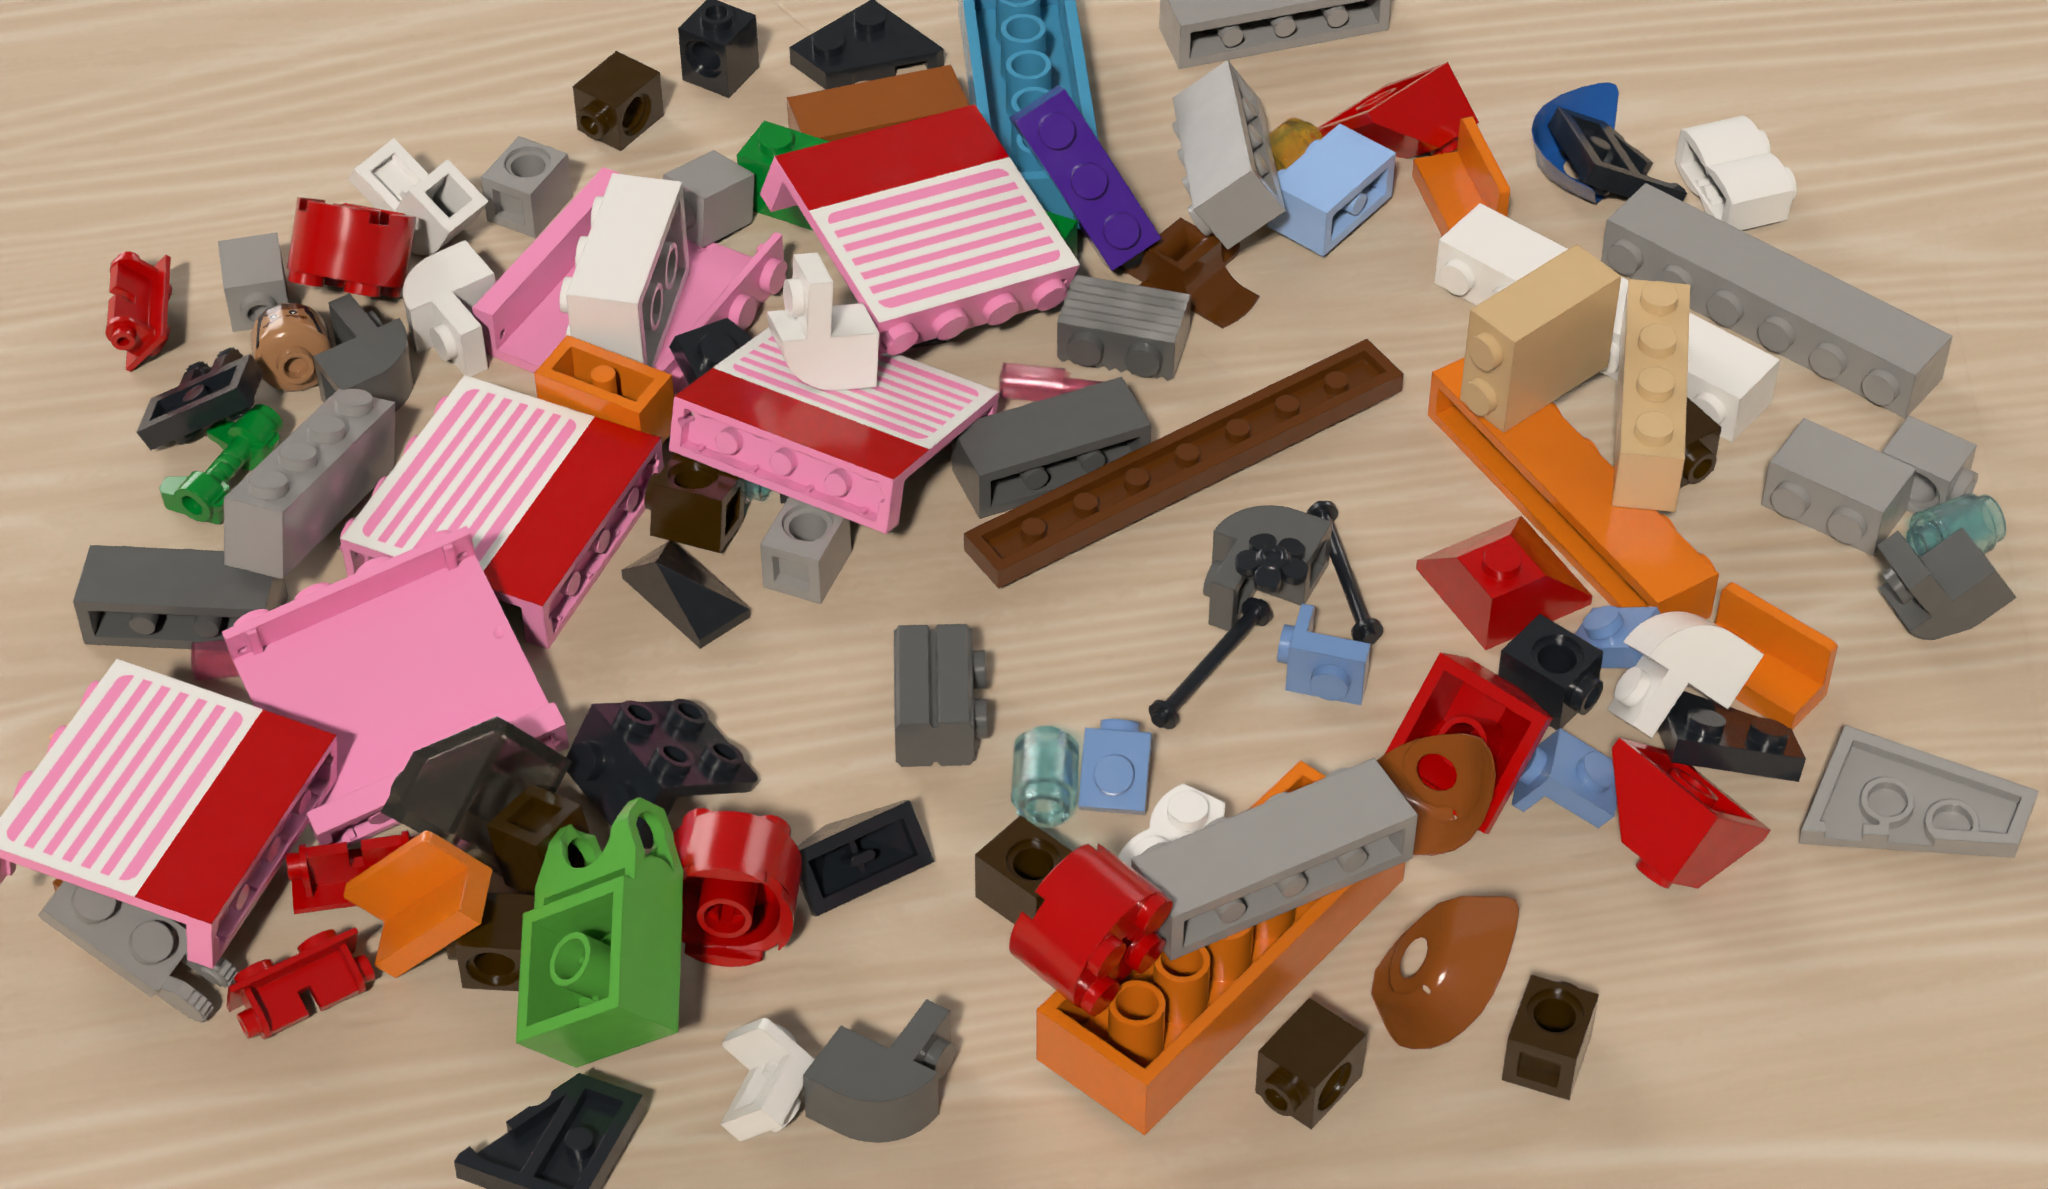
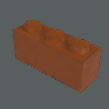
[787,65,969,141]

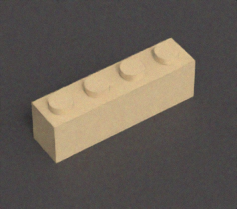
[1612,279,1690,512]

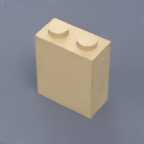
[1460,244,1622,433]

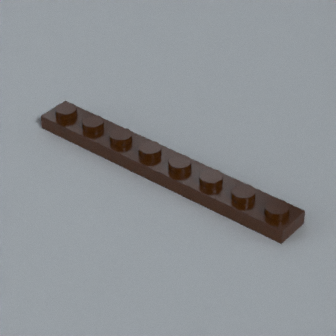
[964,339,1404,589]

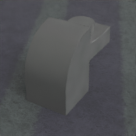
[313,293,414,412]
[1203,505,1332,631]
[1877,527,2017,640]
[803,999,956,1143]

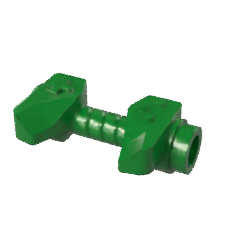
[159,404,283,525]

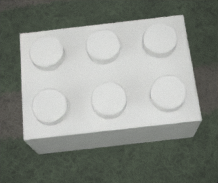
[560,173,690,368]

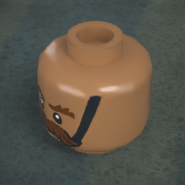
[251,302,332,392]

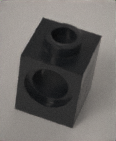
[678,0,759,98]
[1498,614,1603,730]

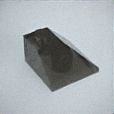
[380,716,572,877]

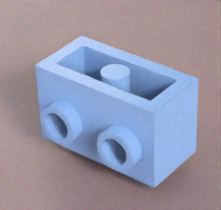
[1267,124,1396,256]

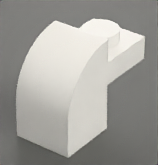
[348,138,489,255]
[403,240,496,377]
[767,252,879,391]
[1607,611,1764,738]

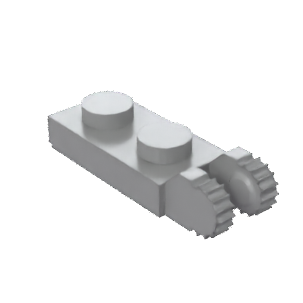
[38,881,238,1022]

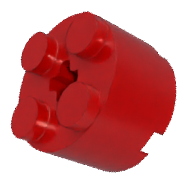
[287,197,417,298]
[673,808,802,967]
[1009,844,1173,1017]

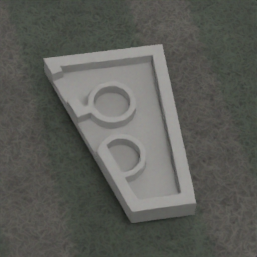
[1799,725,2039,858]

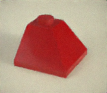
[1306,62,1479,159]
[1416,516,1593,650]
[1384,652,1553,834]
[1612,737,1771,889]

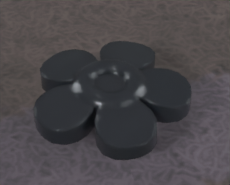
[1235,533,1309,593]

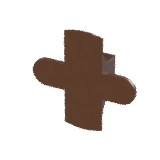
[1118,217,1260,329]

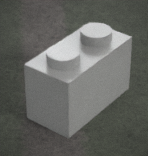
[1761,418,1917,556]

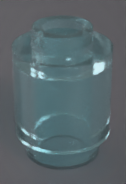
[1906,493,2006,557]
[1011,726,1079,828]

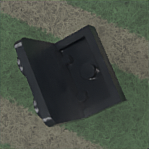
[562,699,758,849]

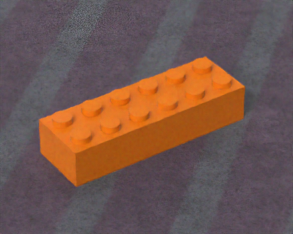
[1036,760,1405,1135]

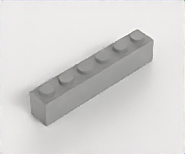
[1601,183,1953,419]

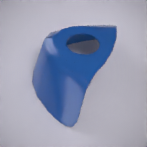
[1531,82,1619,203]

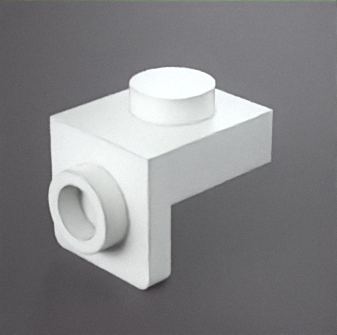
[720,1018,815,1142]

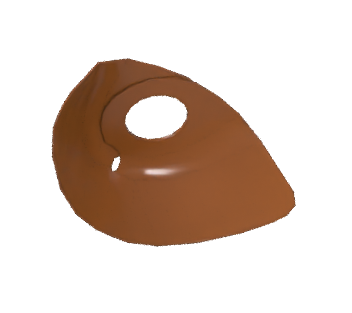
[1376,733,1496,856]
[1371,896,1519,1049]

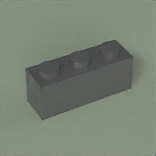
[951,377,1151,519]
[73,545,288,651]

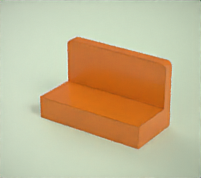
[1412,117,1510,236]
[1714,582,1838,730]
[343,831,492,978]

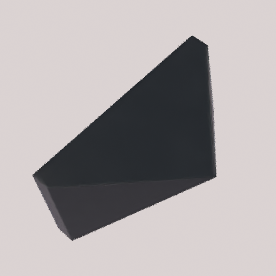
[621,540,750,649]
[797,800,934,917]

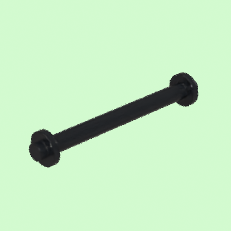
[1307,501,1383,644]
[1149,597,1272,729]

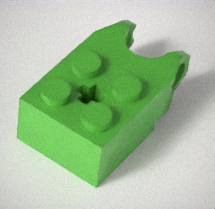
[516,797,683,1068]

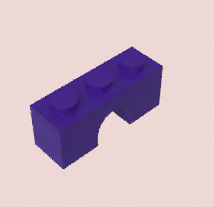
[1009,86,1161,271]

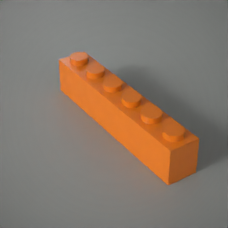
[1428,357,1719,619]

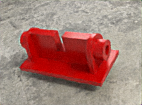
[105,251,173,372]
[286,830,416,914]
[226,927,375,1040]

